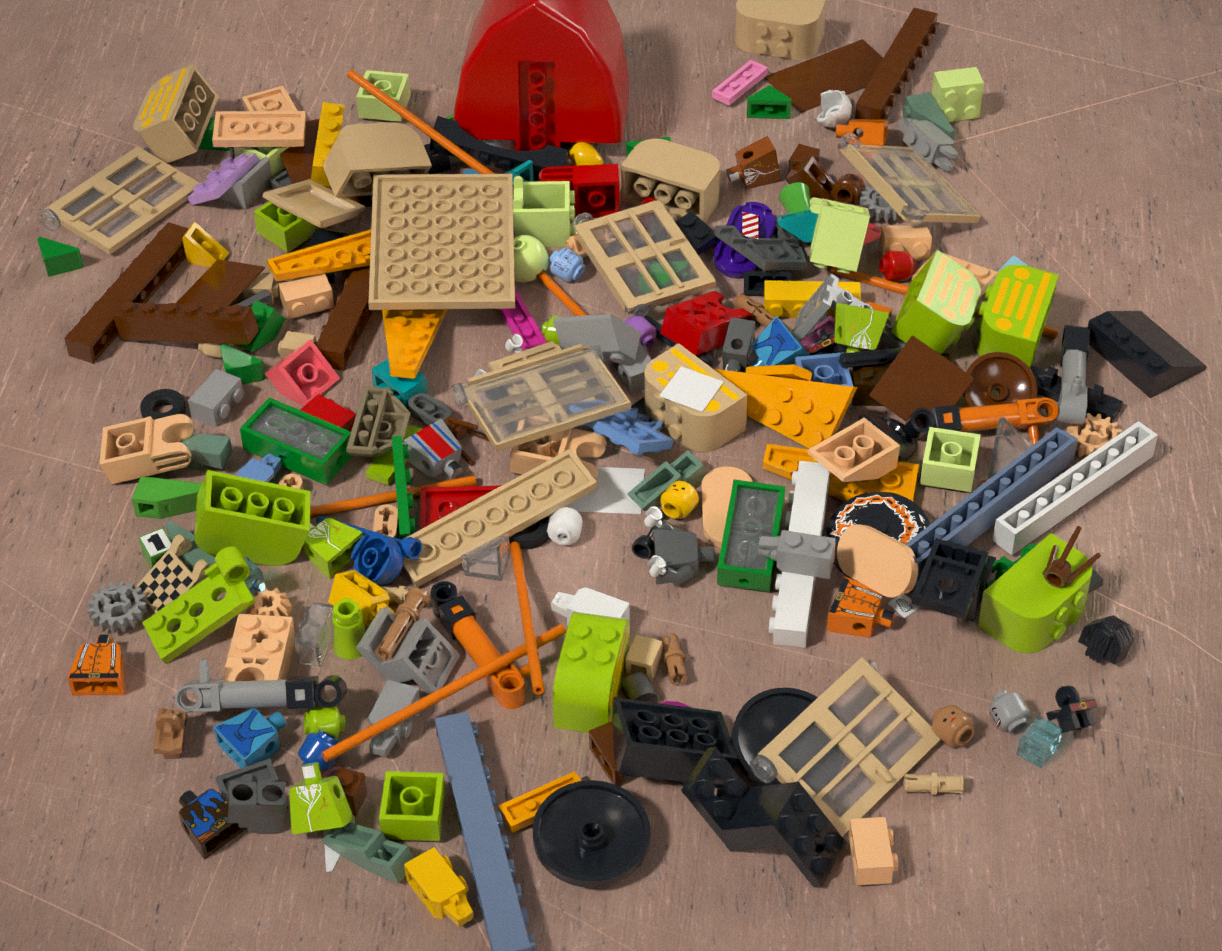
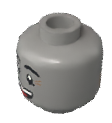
[989,690,1031,734]

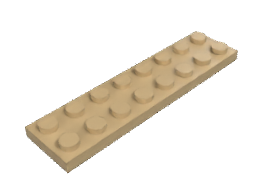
[403,448,598,588]

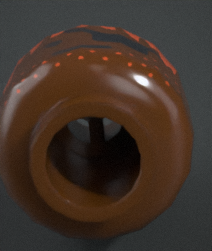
[832,173,865,205]

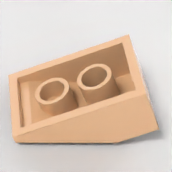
[807,418,900,482]

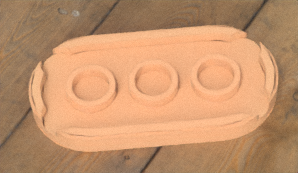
[701,466,752,548]
[837,524,918,598]

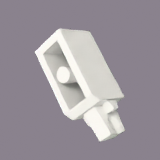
[551,587,630,625]

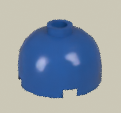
[351,532,404,586]

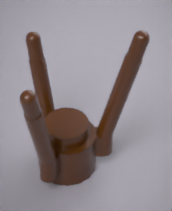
[444,416,490,466]
[1043,526,1101,587]

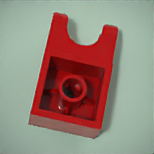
[539,164,620,219]
[660,291,753,356]

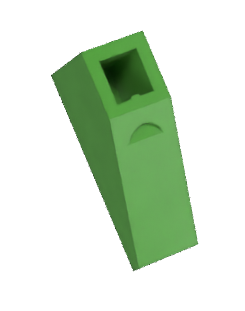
[132,476,202,519]

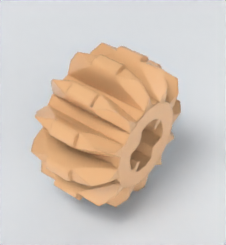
[245,587,292,617]

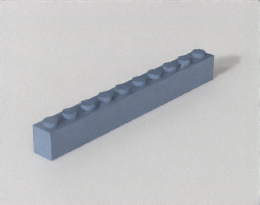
[905,427,1078,588]
[435,711,536,951]

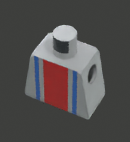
[403,419,463,479]

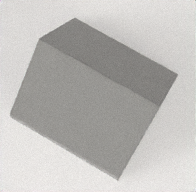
[219,156,272,209]

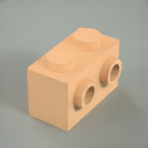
[879,226,932,261]
[278,273,334,319]
[849,817,898,885]

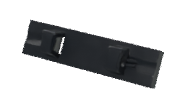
[1030,366,1123,423]

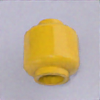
[660,481,699,519]

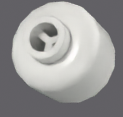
[547,507,583,546]

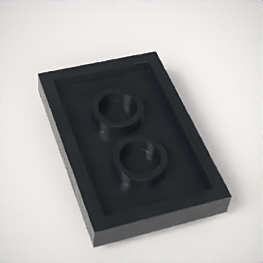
[636,211,720,267]

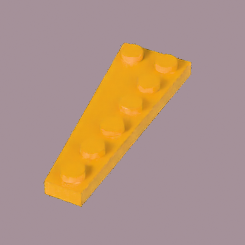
[267,229,371,281]

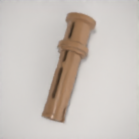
[375,588,430,661]

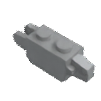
[898,118,958,172]

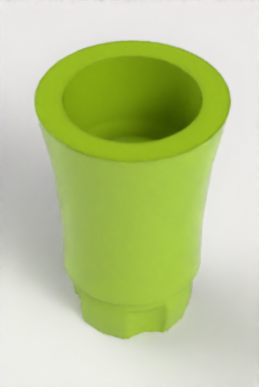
[332,598,366,660]

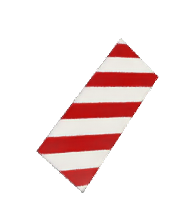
[742,212,758,239]

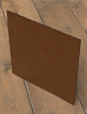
[175,259,265,306]
[869,335,974,437]

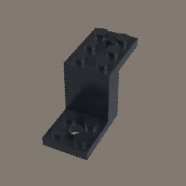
[911,538,996,622]
[681,747,847,888]

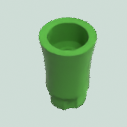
[779,182,811,214]

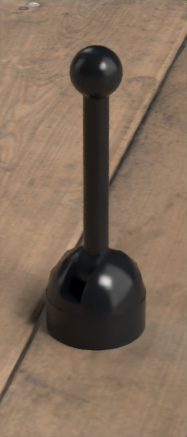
[631,509,667,559]

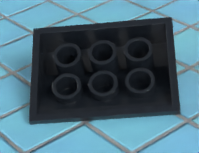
[1087,311,1207,398]
[612,697,738,787]

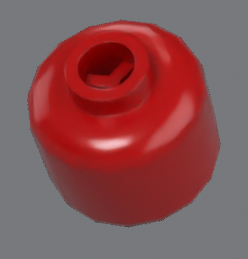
[879,250,916,282]

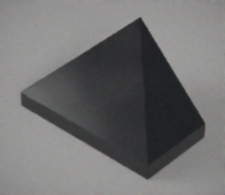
[744,271,792,295]

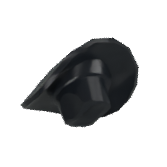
[858,414,916,459]

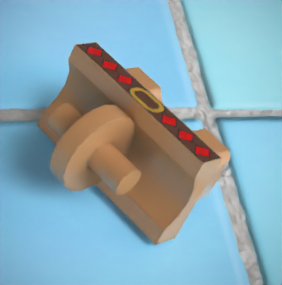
[153,708,188,759]

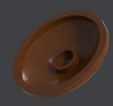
[963,352,1037,407]

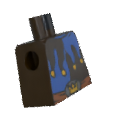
[179,789,247,860]

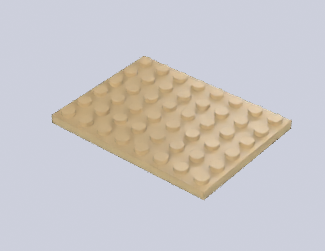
[369,174,515,310]

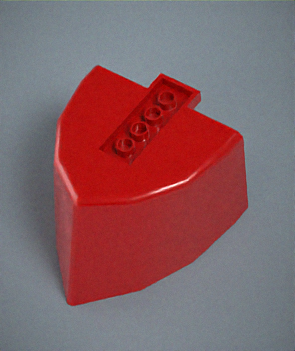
[453,0,629,151]

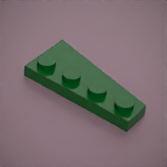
[392,436,416,540]

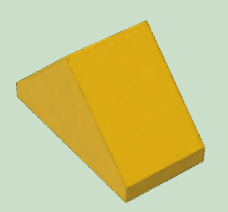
[182,222,229,268]

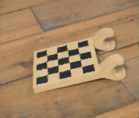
[135,534,212,613]

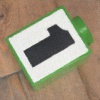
[138,528,172,569]

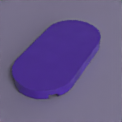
[714,202,776,279]

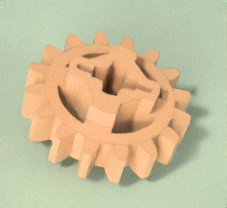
[1067,413,1122,457]

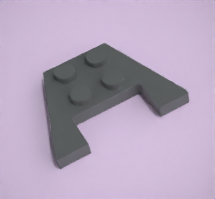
[713,225,806,272]

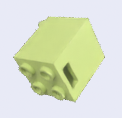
[513,176,575,247]
[809,197,870,273]

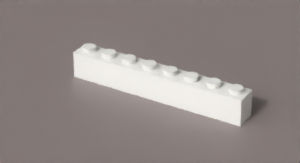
[993,421,1158,555]
[768,461,830,648]

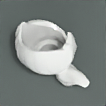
[817,90,852,128]

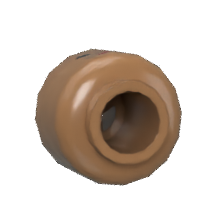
[932,705,974,747]

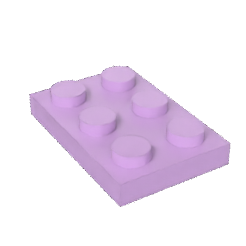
[187,153,260,205]

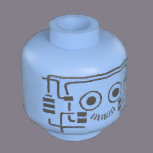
[549,247,585,283]

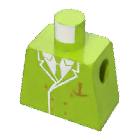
[834,303,889,353]
[303,518,363,579]
[289,762,354,835]

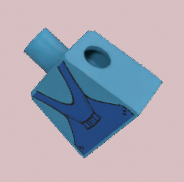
[748,316,810,367]
[213,709,287,768]

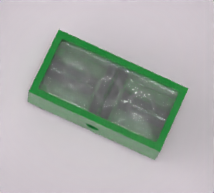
[239,397,352,485]
[717,479,786,592]

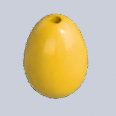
[569,142,604,166]

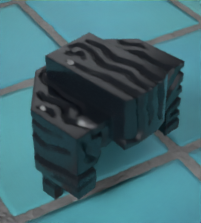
[1078,615,1135,665]

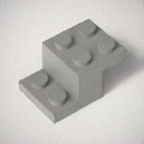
[356,607,460,695]

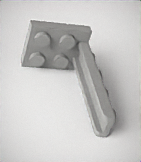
[792,274,906,348]

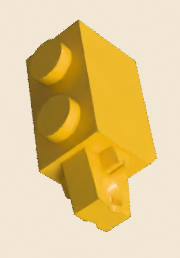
[328,570,397,628]
[404,847,474,927]

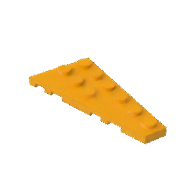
[382,309,448,379]
[714,369,857,449]
[763,444,919,502]

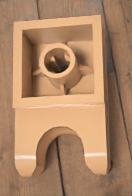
[99,414,193,484]
[510,417,607,481]
[222,614,296,682]

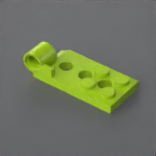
[142,546,256,664]

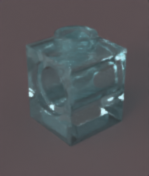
[1017,716,1062,768]

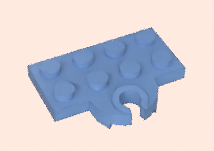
[566,402,674,455]

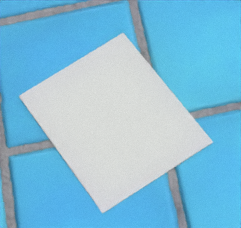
[565,467,645,514]

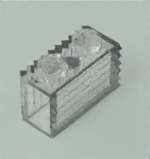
[294,602,334,667]

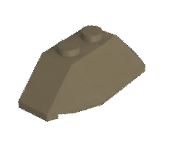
[347,387,410,458]

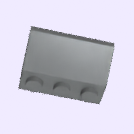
[553,314,641,365]

